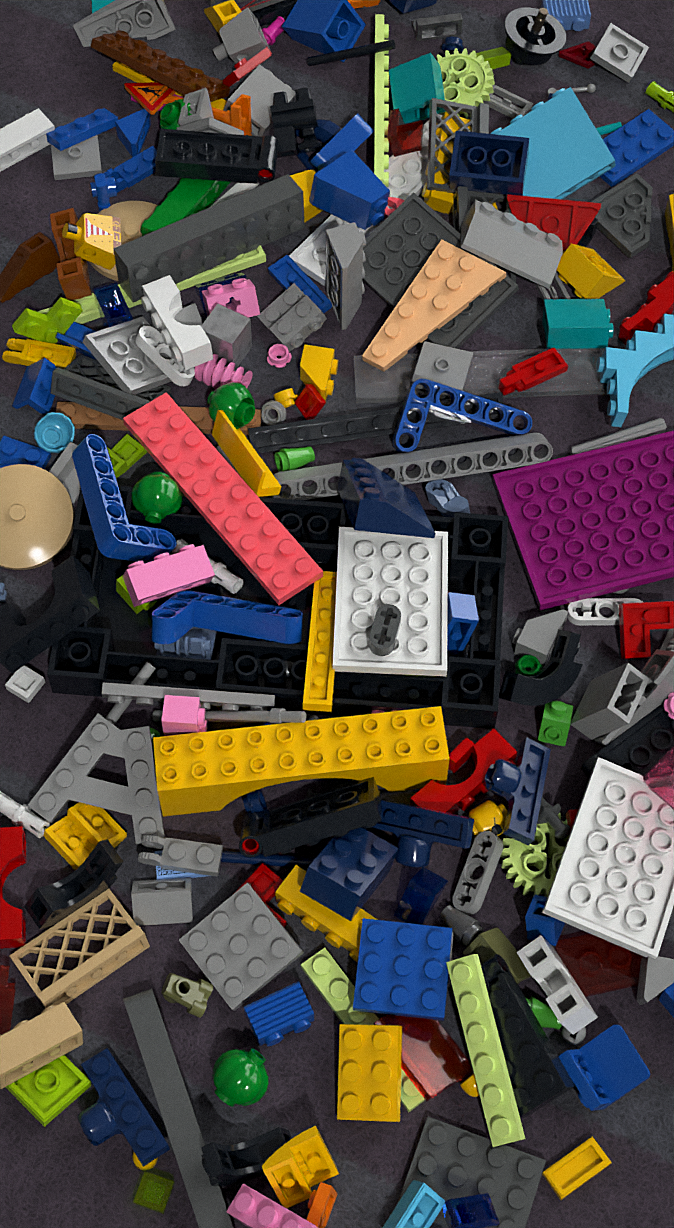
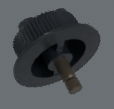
[504,7,566,65]

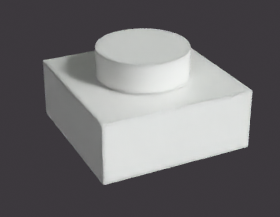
[5,665,45,703]

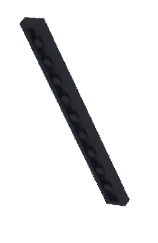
[248,392,504,454]

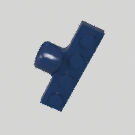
[484,737,551,845]
[371,799,474,868]
[77,1048,170,1167]

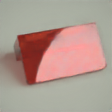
[387,109,424,157]

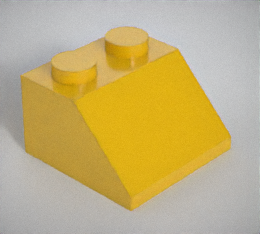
[557,243,625,299]

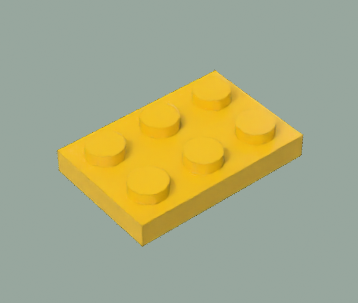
[337,1024,402,1122]

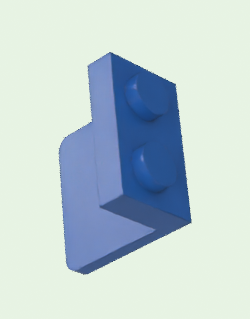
[558,1025,650,1111]

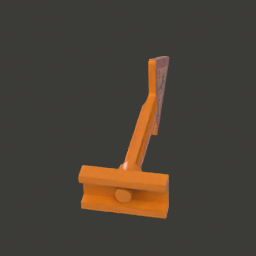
[124,82,252,136]

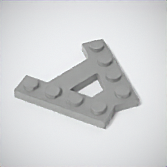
[27,714,165,844]

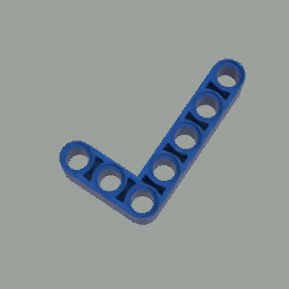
[392,379,532,453]
[72,434,176,563]
[152,591,303,644]

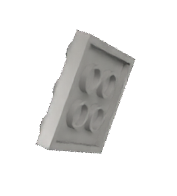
[83,316,172,395]
[179,883,304,1011]

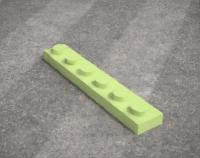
[301,948,434,1112]
[446,954,525,1147]

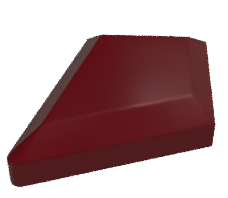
[558,41,596,69]

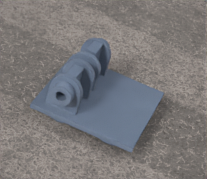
[155,627,217,660]

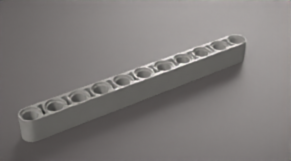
[273,433,553,500]

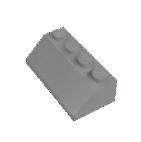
[461,199,563,289]
[326,222,366,330]

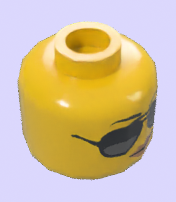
[468,800,507,838]

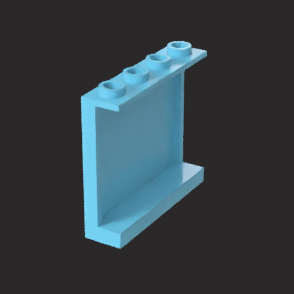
[491,87,616,200]

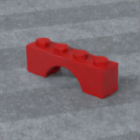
[410,729,517,814]
[0,826,26,949]

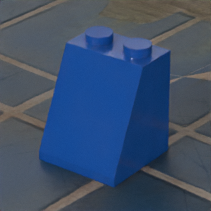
[282,0,366,62]
[309,150,390,230]

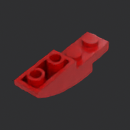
[618,271,674,344]

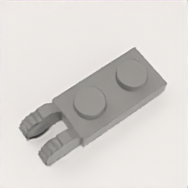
[138,835,223,877]

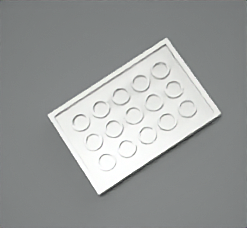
[332,527,448,677]
[542,757,674,959]

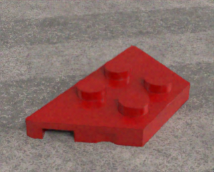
[507,194,601,251]

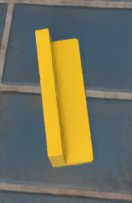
[212,410,281,497]

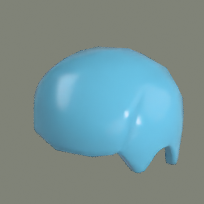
[34,412,75,453]

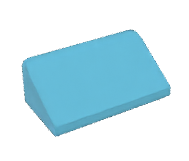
[382,1180,446,1228]

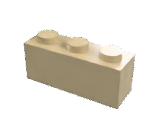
[0,1002,83,1089]

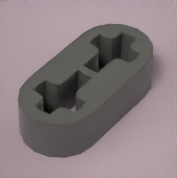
[369,604,401,656]

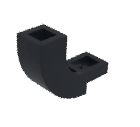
[499,629,583,706]
[24,839,124,929]
[201,1127,292,1186]

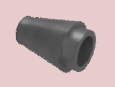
[439,905,483,947]

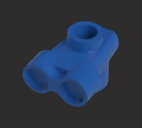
[90,173,117,212]

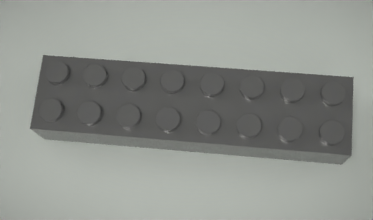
[114,174,305,303]

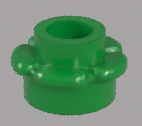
[515,655,542,676]

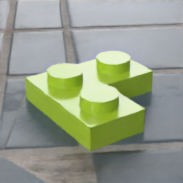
[12,297,83,344]

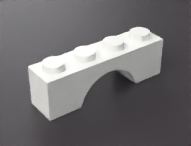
[141,275,213,370]

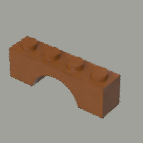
[50,208,92,301]

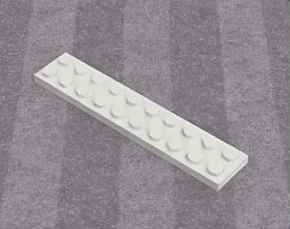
[289,114,443,287]

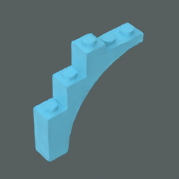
[596,314,674,427]

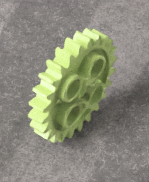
[437,48,495,119]
[500,813,569,897]

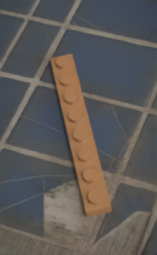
[56,402,262,435]

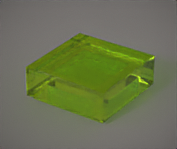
[133,1171,175,1214]

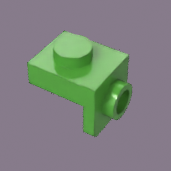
[538,701,573,746]

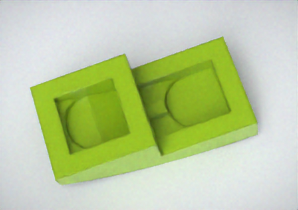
[107,434,147,478]

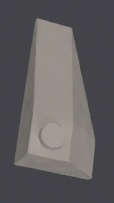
[73,0,176,47]
[593,649,674,745]

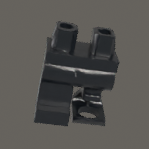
[270,88,322,158]

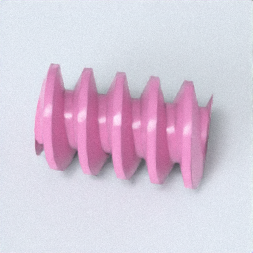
[195,353,253,390]

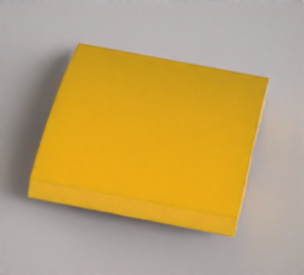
[43,802,127,870]
[262,1126,339,1208]

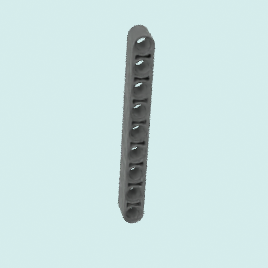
[123,988,233,1228]

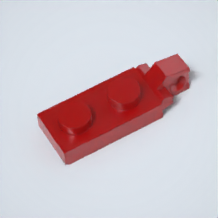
[498,347,568,396]

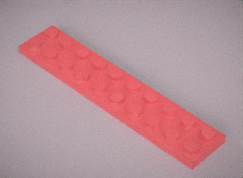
[123,392,323,605]

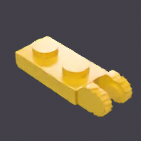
[2,338,76,369]

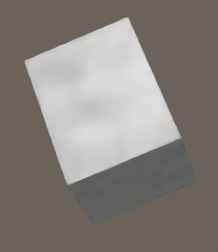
[201,304,252,371]

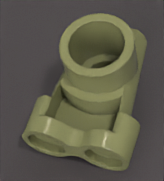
[161,973,213,1018]

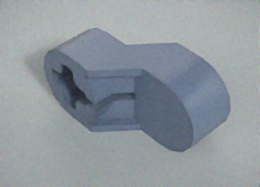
[425,479,470,518]

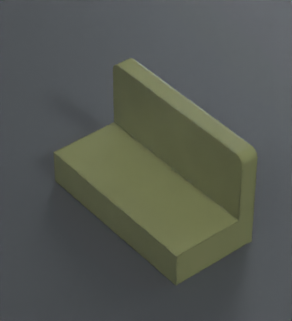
[462,928,531,984]

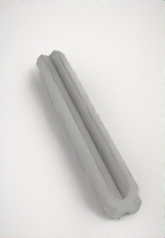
[570,418,667,455]

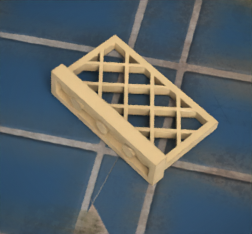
[9,889,150,1009]

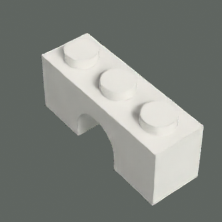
[517,935,598,1035]

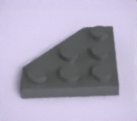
[592,173,653,258]

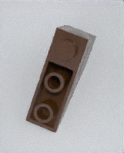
[0,232,60,303]

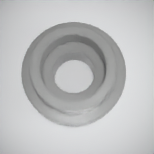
[261,401,286,425]

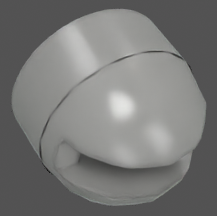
[561,1026,586,1045]

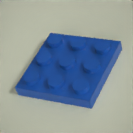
[353,918,452,1021]

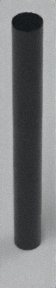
[307,40,396,66]

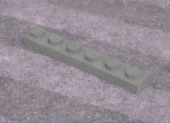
[102,682,275,711]

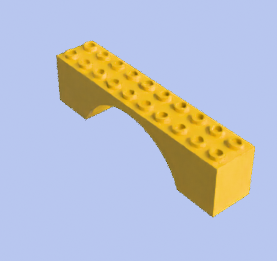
[153,706,449,816]

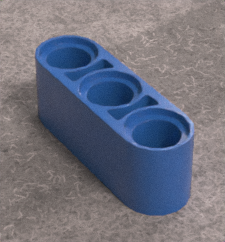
[310,113,374,171]

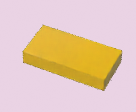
[542,1136,612,1200]

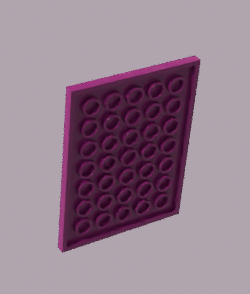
[492,431,674,610]

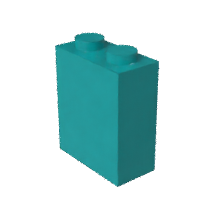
[389,53,446,126]
[542,299,613,349]

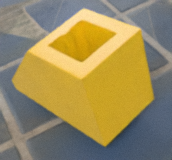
[204,0,242,37]
[300,344,338,402]

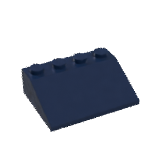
[338,458,436,538]

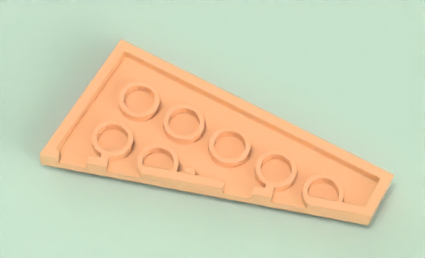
[362,239,506,372]

